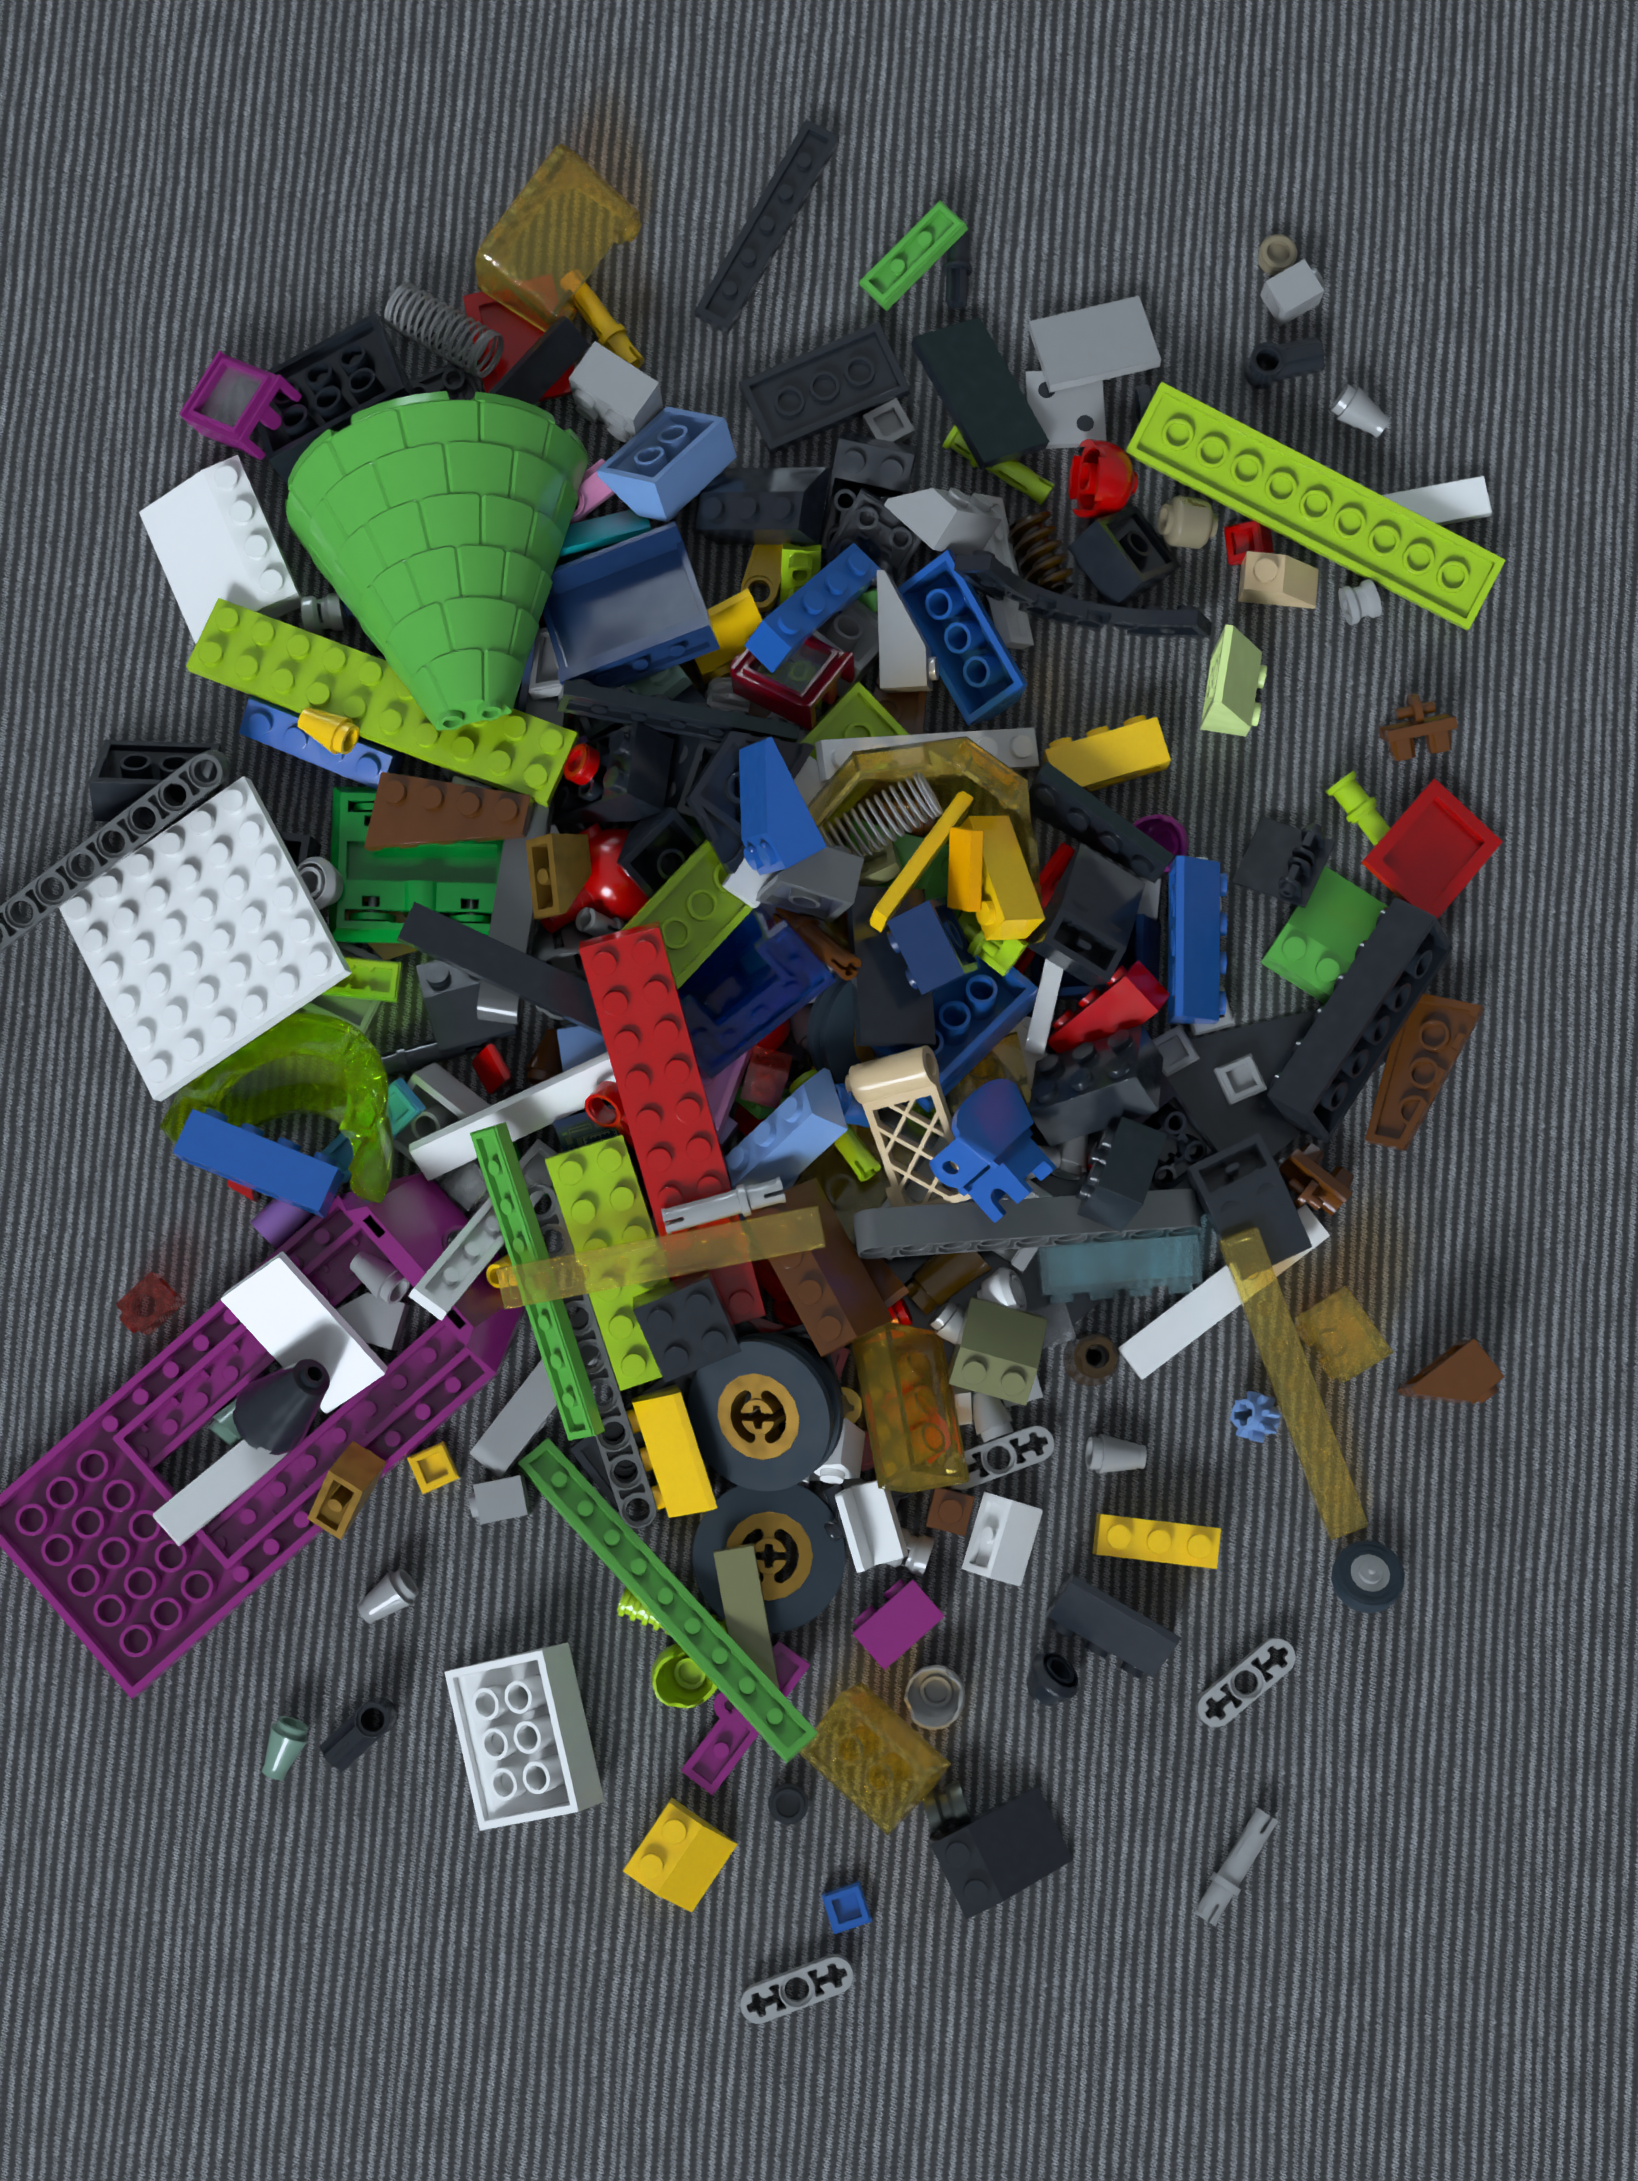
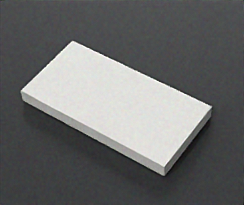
[221,1251,388,1414]

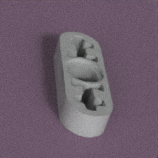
[943,1426,1054,1490]
[1196,1638,1296,1727]
[740,1954,853,2024]

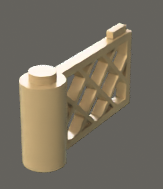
[845,1045,972,1207]

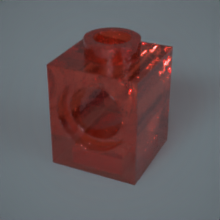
[740,1045,793,1109]
[115,1272,185,1335]

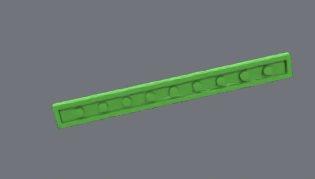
[518,1438,818,1764]

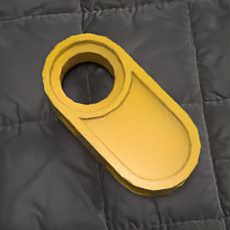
[741,545,782,613]

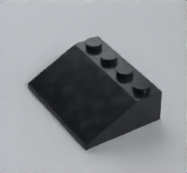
[243,312,416,485]

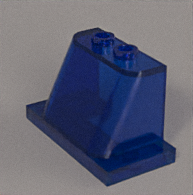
[678,904,837,1079]

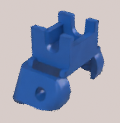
[929,1079,1057,1223]

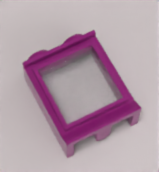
[179,351,302,460]

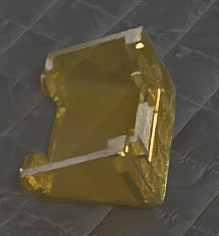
[475,144,642,332]

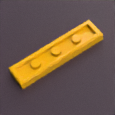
[869,790,974,932]

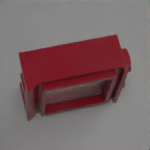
[730,636,855,731]

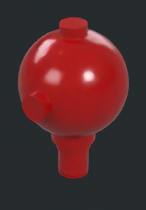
[539,822,649,933]

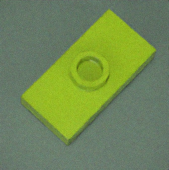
[320,956,403,1003]

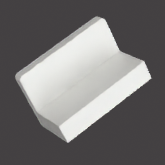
[835,1477,909,1573]
[961,1492,1042,1586]

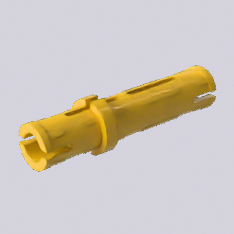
[559,270,644,369]

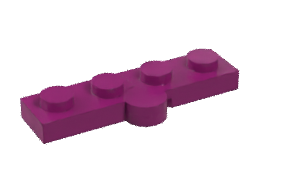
[681,1640,811,1796]

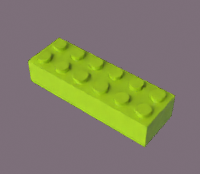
[544,1134,670,1391]

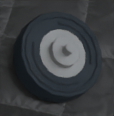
[1331,1540,1405,1614]

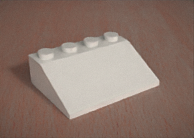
[139,455,302,644]
[445,1642,605,1831]

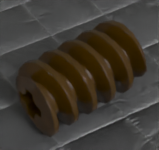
[1007,511,1074,593]

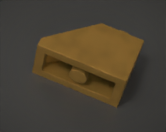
[525,833,592,919]
[307,1441,387,1540]

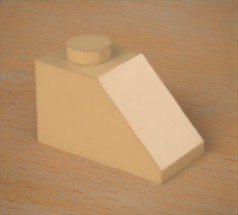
[1238,551,1319,609]

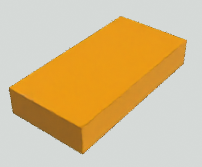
[947,827,984,912]

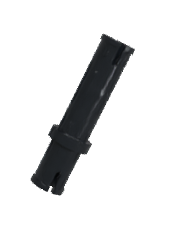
[362,1038,483,1082]

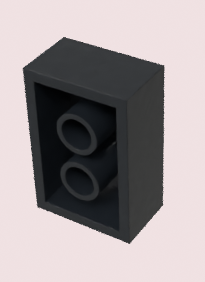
[1029,1025,1164,1146]

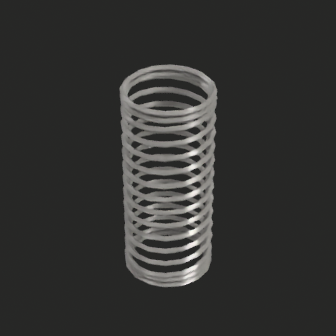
[384,282,504,379]
[818,770,943,859]

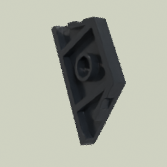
[685,731,815,875]

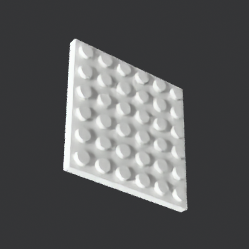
[59,776,352,1101]

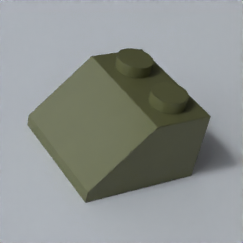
[948,1296,1048,1406]

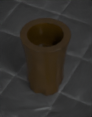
[904,1252,992,1315]
[1063,1331,1118,1386]

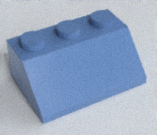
[596,407,737,522]
[725,1068,848,1192]

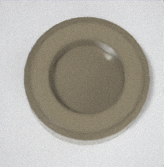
[1258,234,1297,276]

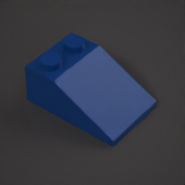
[739,736,827,875]

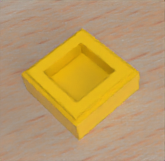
[407,1441,461,1494]

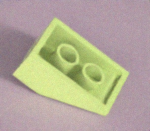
[1200,624,1267,737]

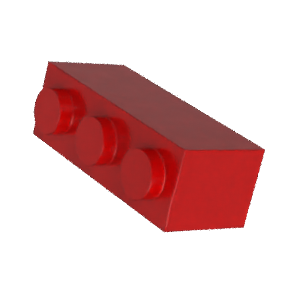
[1047,960,1170,1054]

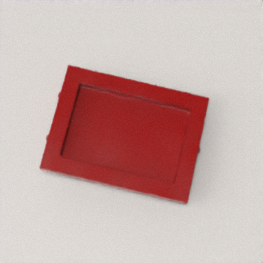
[462,275,575,402]
[1361,778,1503,919]

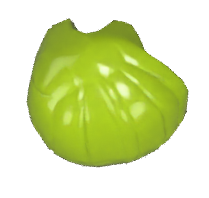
[651,1644,717,1708]

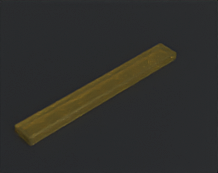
[496,1205,826,1310]
[1218,1227,1369,1540]

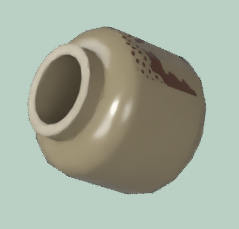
[1158,496,1218,549]

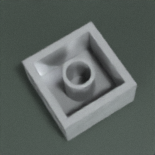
[568,341,664,442]

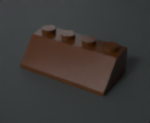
[745,1178,893,1358]

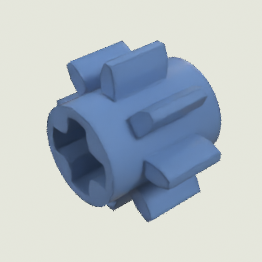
[1230,1391,1281,1443]

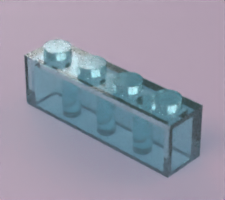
[1037,1235,1202,1304]

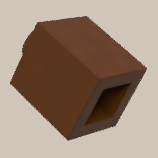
[925,1487,975,1536]

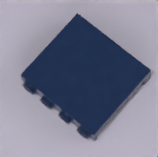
[542,521,720,689]

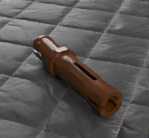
[773,907,861,980]

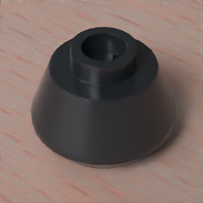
[1026,1652,1079,1706]

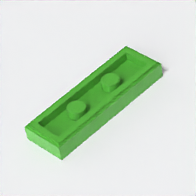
[858,200,968,311]

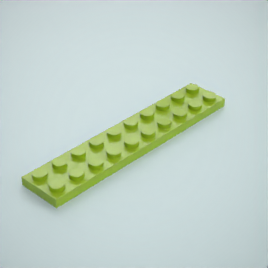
[1125,381,1506,630]
[186,598,579,807]
[621,681,909,989]

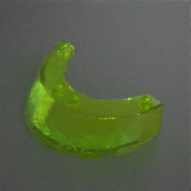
[159,1013,394,1203]

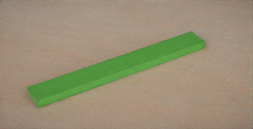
[470,1122,605,1440]

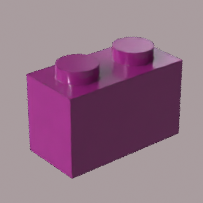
[852,1578,945,1670]

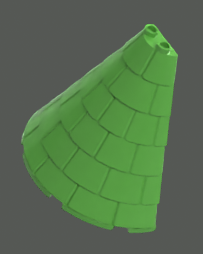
[285,391,590,731]

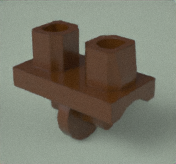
[1378,693,1458,761]
[1278,1142,1354,1216]

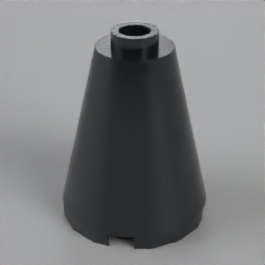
[233,1359,330,1455]

